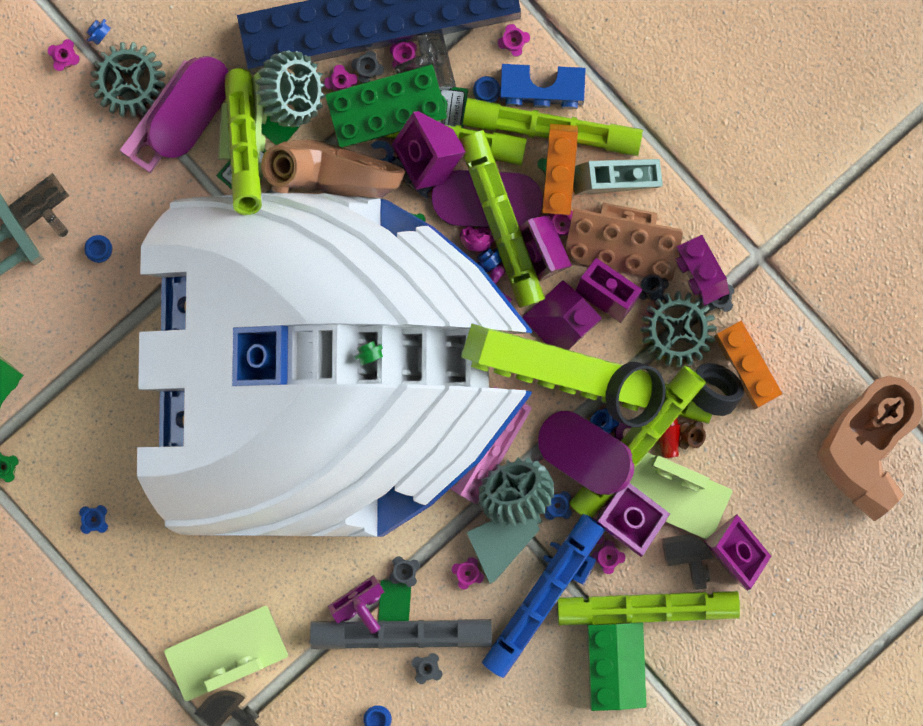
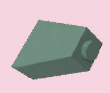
[467,513,542,584]

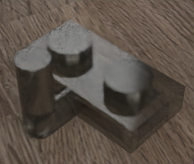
[395,33,456,90]
[8,173,70,237]

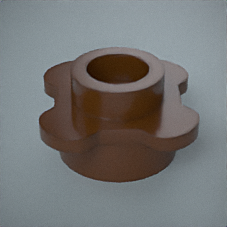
[679,421,706,450]

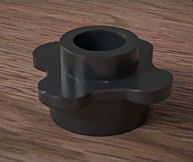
[639,274,669,301]

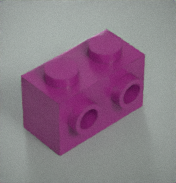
[675,235,729,305]
[575,258,642,323]

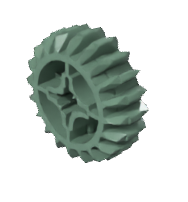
[90,42,166,117]
[255,51,325,127]
[640,291,717,367]
[478,457,555,528]

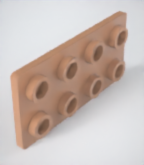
[565,203,683,281]

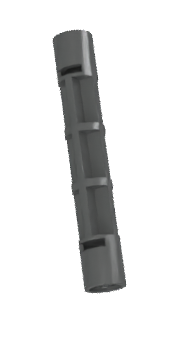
[310,619,492,650]

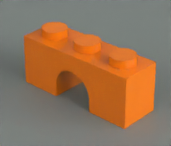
[543,124,578,215]
[714,320,783,409]

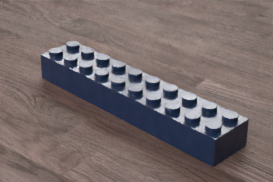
[237,0,521,75]

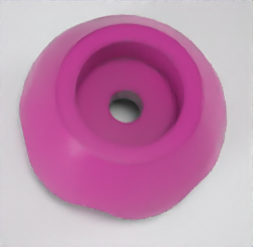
[460,226,494,251]

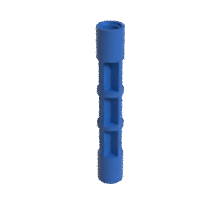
[482,514,606,678]

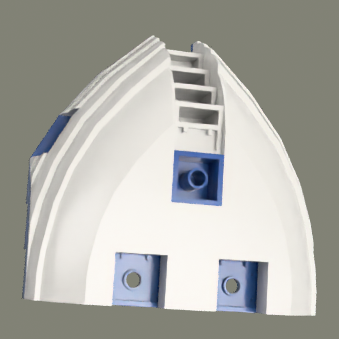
[137,193,532,537]

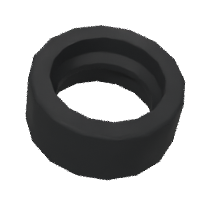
[692,363,744,416]

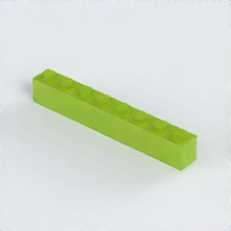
[461,323,652,411]

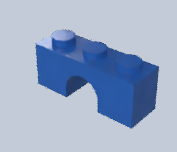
[500,64,586,110]

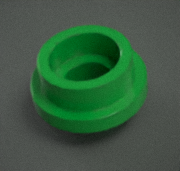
[354,341,383,366]

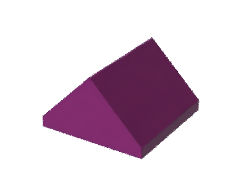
[519,215,572,282]
[596,483,670,557]
[703,514,772,591]

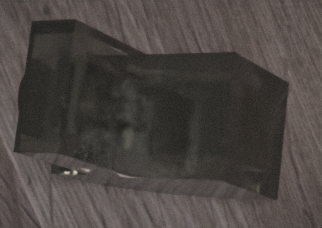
[661,535,713,590]
[194,689,261,726]

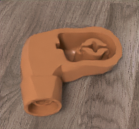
[261,139,405,197]
[816,376,923,521]

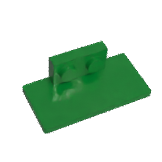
[326,65,447,148]

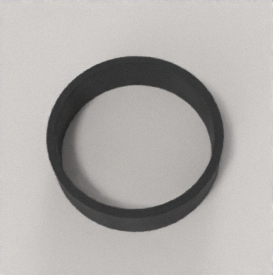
[605,362,665,427]

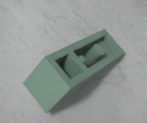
[574,159,663,195]

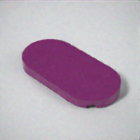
[146,56,229,158]
[432,170,543,228]
[538,411,634,495]

